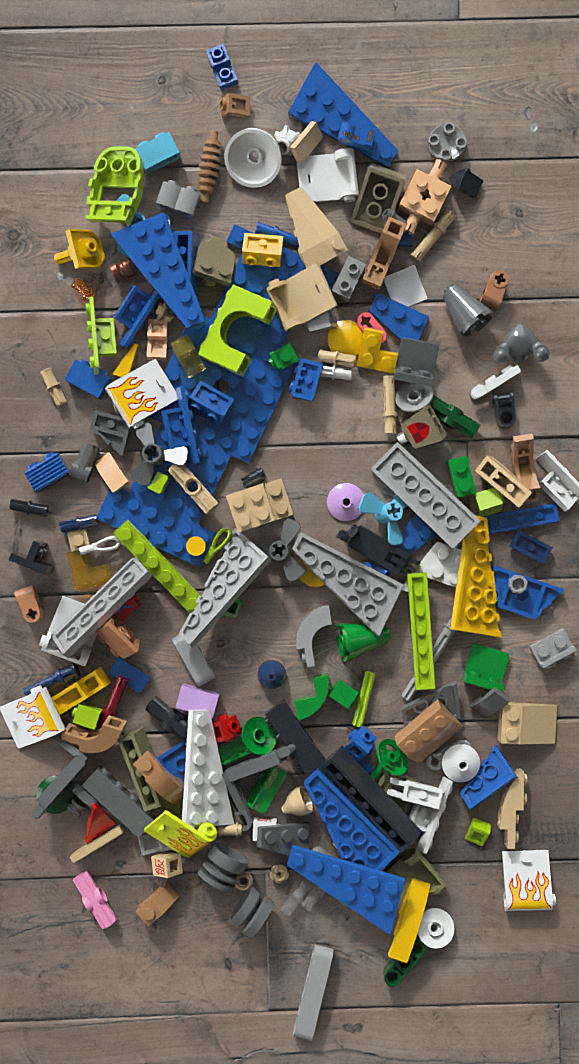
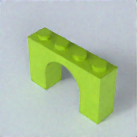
[198,285,278,377]

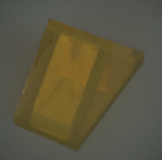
[170,335,206,377]

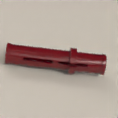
[97,675,130,729]

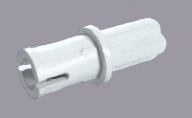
[321,365,353,380]

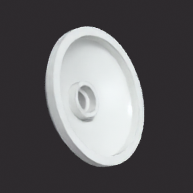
[224,128,282,188]

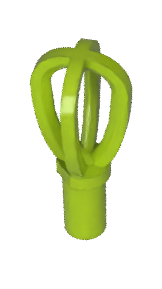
[203,528,232,564]

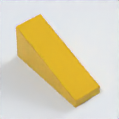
[113,343,139,378]

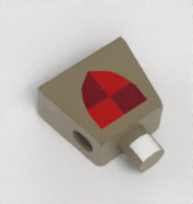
[397,404,447,448]

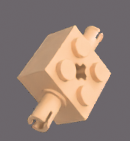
[398,160,451,235]

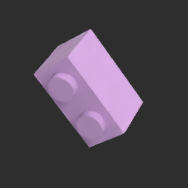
[176,683,220,718]

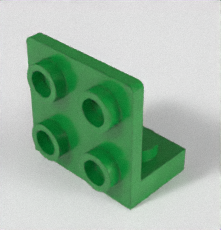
[462,643,509,692]

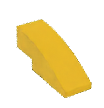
[51,667,111,715]

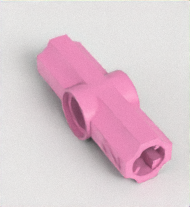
[73,870,117,929]

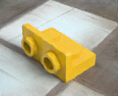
[242,233,283,267]

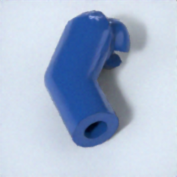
[363,561,391,576]

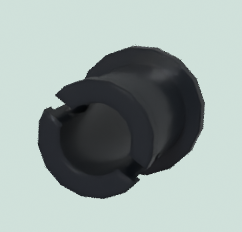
[241,468,266,489]

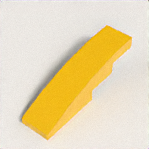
[388,877,431,963]

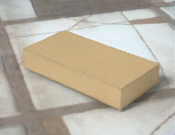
[290,121,323,163]

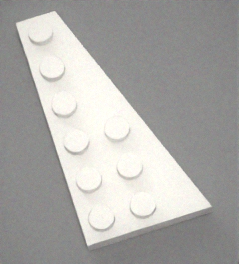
[182,709,234,828]

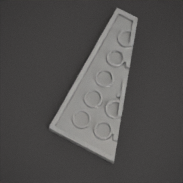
[179,528,271,648]

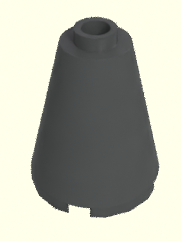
[443,284,494,339]

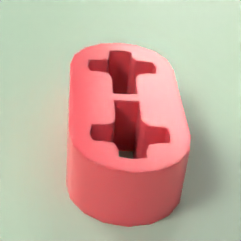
[357,312,387,344]

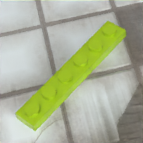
[113,520,201,613]
[407,573,435,690]

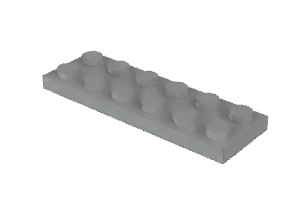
[371,442,481,549]
[52,556,152,658]

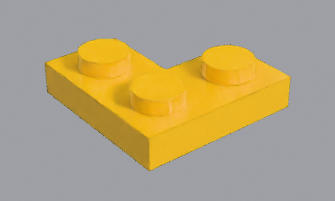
[356,327,398,374]

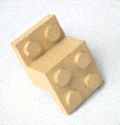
[226,478,294,533]

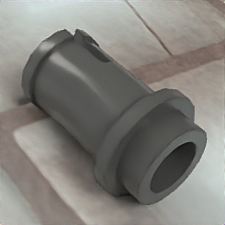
[382,208,407,224]

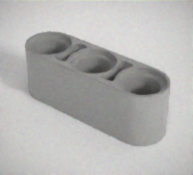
[172,635,216,687]

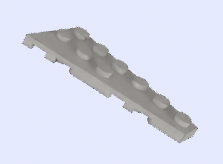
[291,532,403,637]

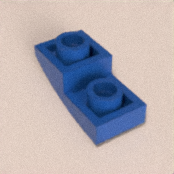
[206,44,239,90]

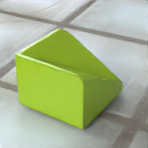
[147,472,170,495]

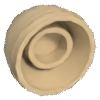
[281,786,314,816]

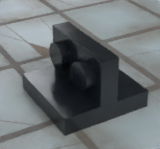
[9,540,55,575]

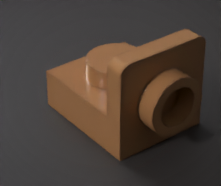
[219,93,250,118]

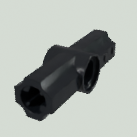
[145,696,188,743]

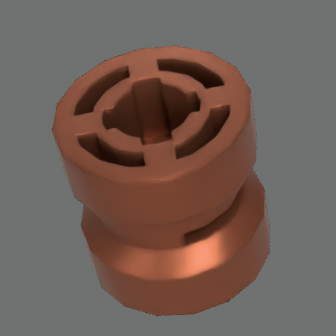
[110,258,135,283]

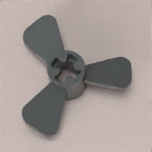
[130,423,189,486]
[253,519,306,581]

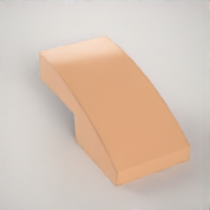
[147,319,168,361]
[94,452,130,493]

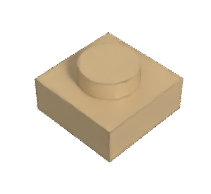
[67,529,91,552]

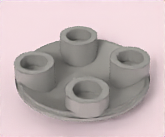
[428,122,467,162]

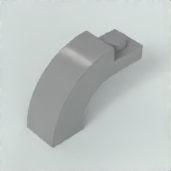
[296,604,332,667]

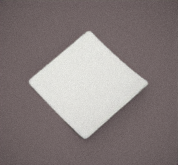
[384,265,427,307]

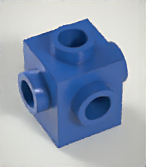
[345,726,377,761]

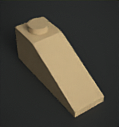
[475,456,532,508]

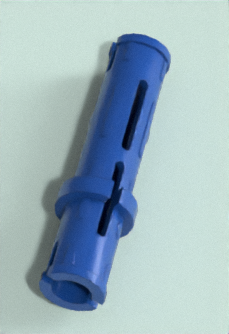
[255,221,299,248]

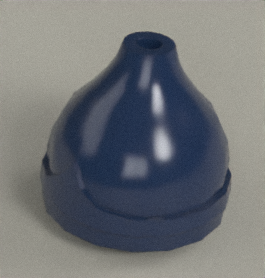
[257,660,286,689]

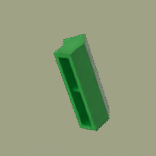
[246,765,288,814]

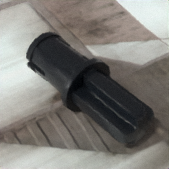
[9,499,49,517]

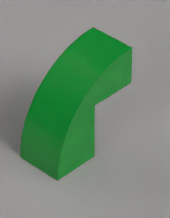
[294,673,329,720]

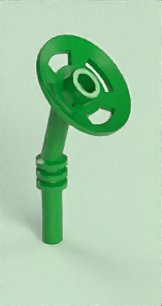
[355,739,408,807]

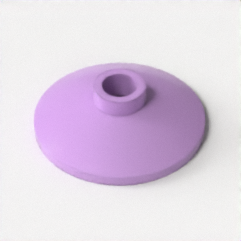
[327,483,364,521]

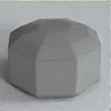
[508,575,528,594]

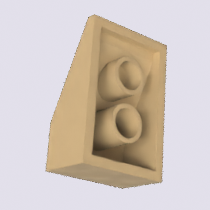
[497,702,557,744]

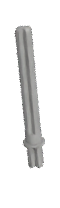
[402,617,458,701]

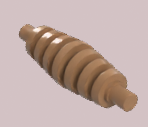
[198,130,221,203]

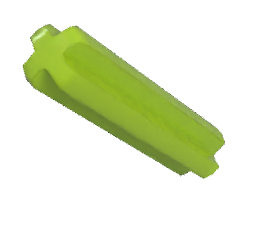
[352,671,375,727]

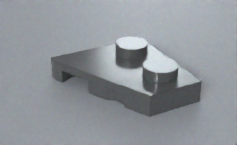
[90,410,131,456]

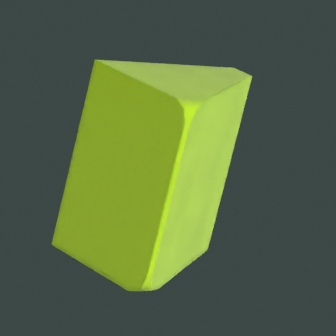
[465,818,491,846]

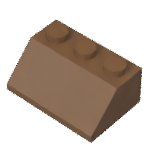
[394,699,463,763]

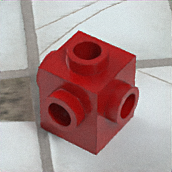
[212,713,242,743]

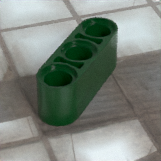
[383,934,426,987]

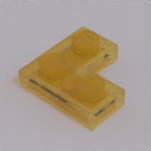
[67,550,112,590]

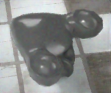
[493,323,550,364]

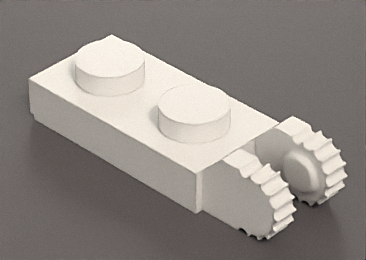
[469,365,521,399]
[387,778,444,809]

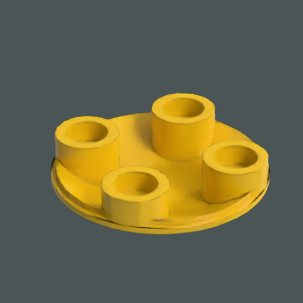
[327,320,363,356]

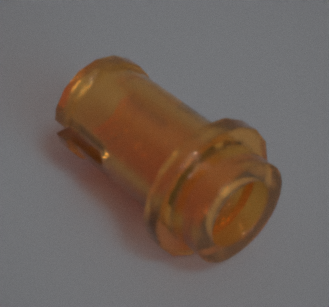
[71,277,96,302]

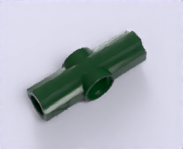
[430,395,480,439]

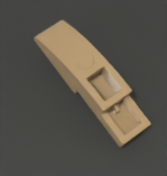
[497,768,527,849]

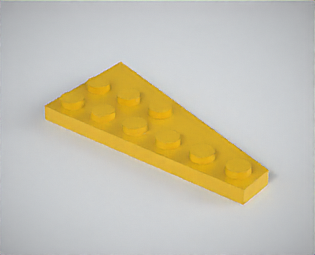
[450,515,502,637]

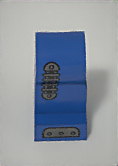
[337,123,376,151]

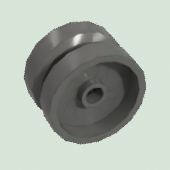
[228,887,274,938]

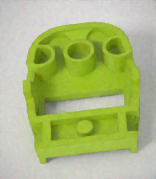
[85,146,144,225]

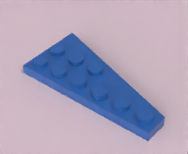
[288,62,398,169]
[287,845,405,935]

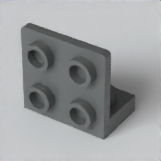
[394,337,439,387]

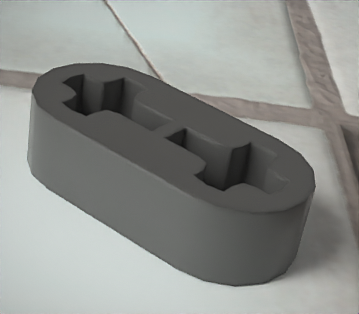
[67,781,101,811]

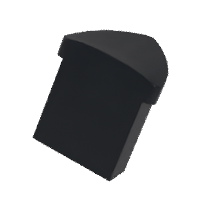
[450,168,484,198]

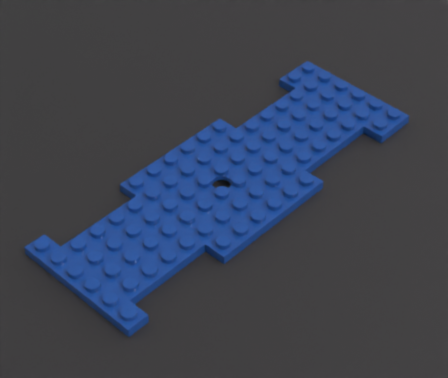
[96,224,338,567]

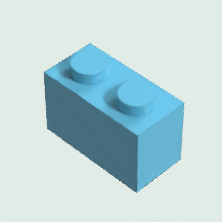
[135,132,181,175]

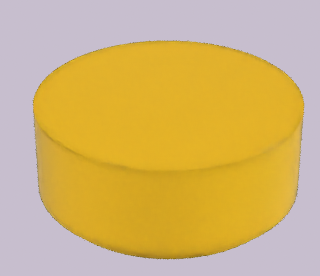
[186,537,206,556]

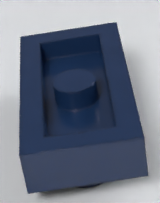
[509,529,553,564]

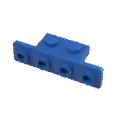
[113,285,161,348]
[161,387,201,464]

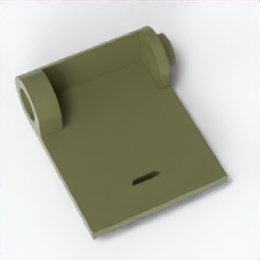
[384,847,446,916]

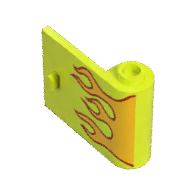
[144,811,217,858]

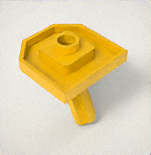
[54,229,105,269]

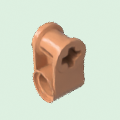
[480,270,509,310]
[15,585,44,623]

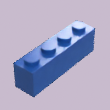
[174,231,200,299]

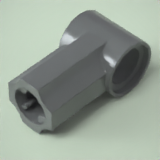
[69,441,99,483]

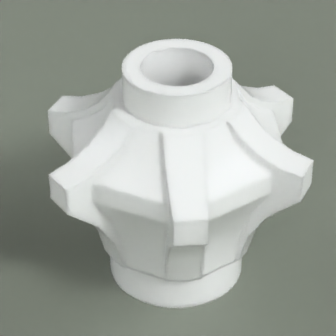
[274,125,300,155]

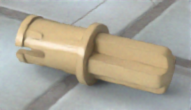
[318,349,357,367]
[40,367,66,406]

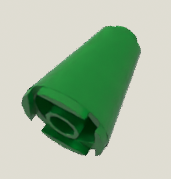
[336,623,391,662]

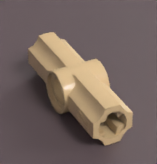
[168,463,219,514]

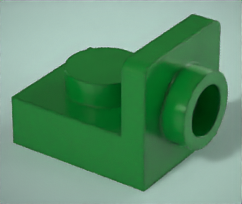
[268,343,299,372]

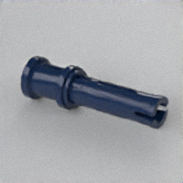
[23,662,81,696]

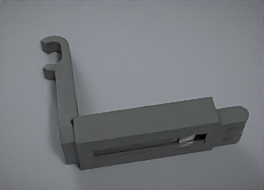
[32,733,88,819]
[222,744,296,831]

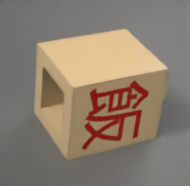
[151,852,183,878]

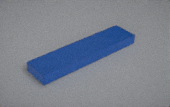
[485,503,560,534]

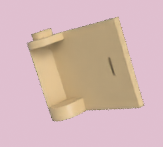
[266,263,337,332]

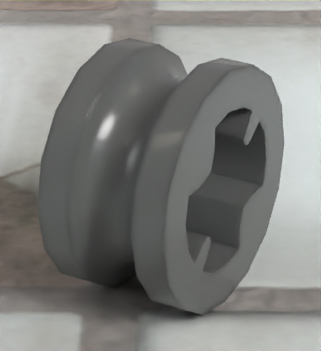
[67,798,86,817]

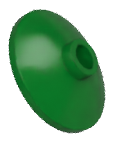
[242,716,277,755]

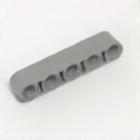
[293,944,334,1041]

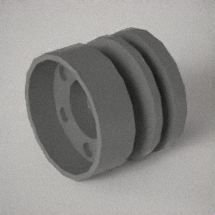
[198,842,249,893]

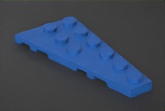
[111,212,206,329]
[304,768,400,871]

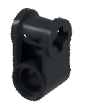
[492,390,516,429]

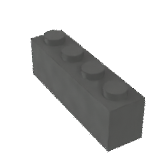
[82,765,156,838]

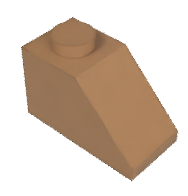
[136,881,180,927]

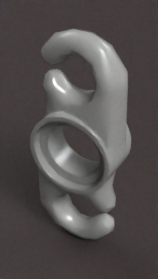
[426,740,471,770]

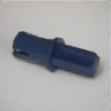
[59,514,98,533]

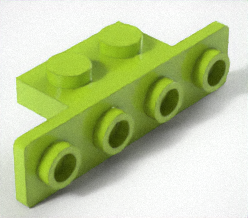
[86,297,117,374]

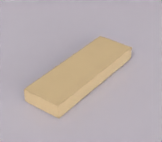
[70,823,125,863]

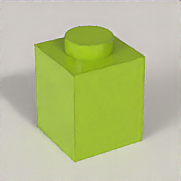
[474,487,505,517]
[72,702,103,730]

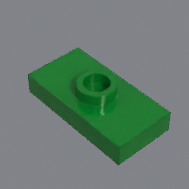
[218,736,252,766]

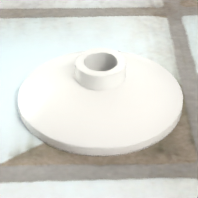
[442,744,480,782]
[418,908,454,948]

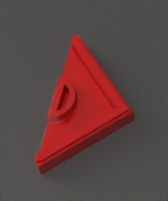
[84,803,115,844]

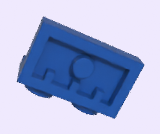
[289,358,324,402]
[187,380,234,425]

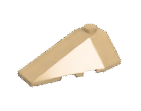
[285,187,348,268]

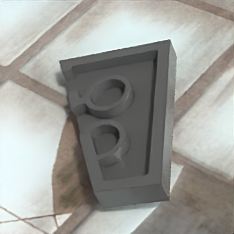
[401,681,461,727]
[257,822,310,856]

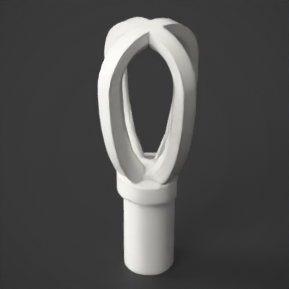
[79,536,120,555]

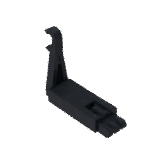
[336,524,421,577]

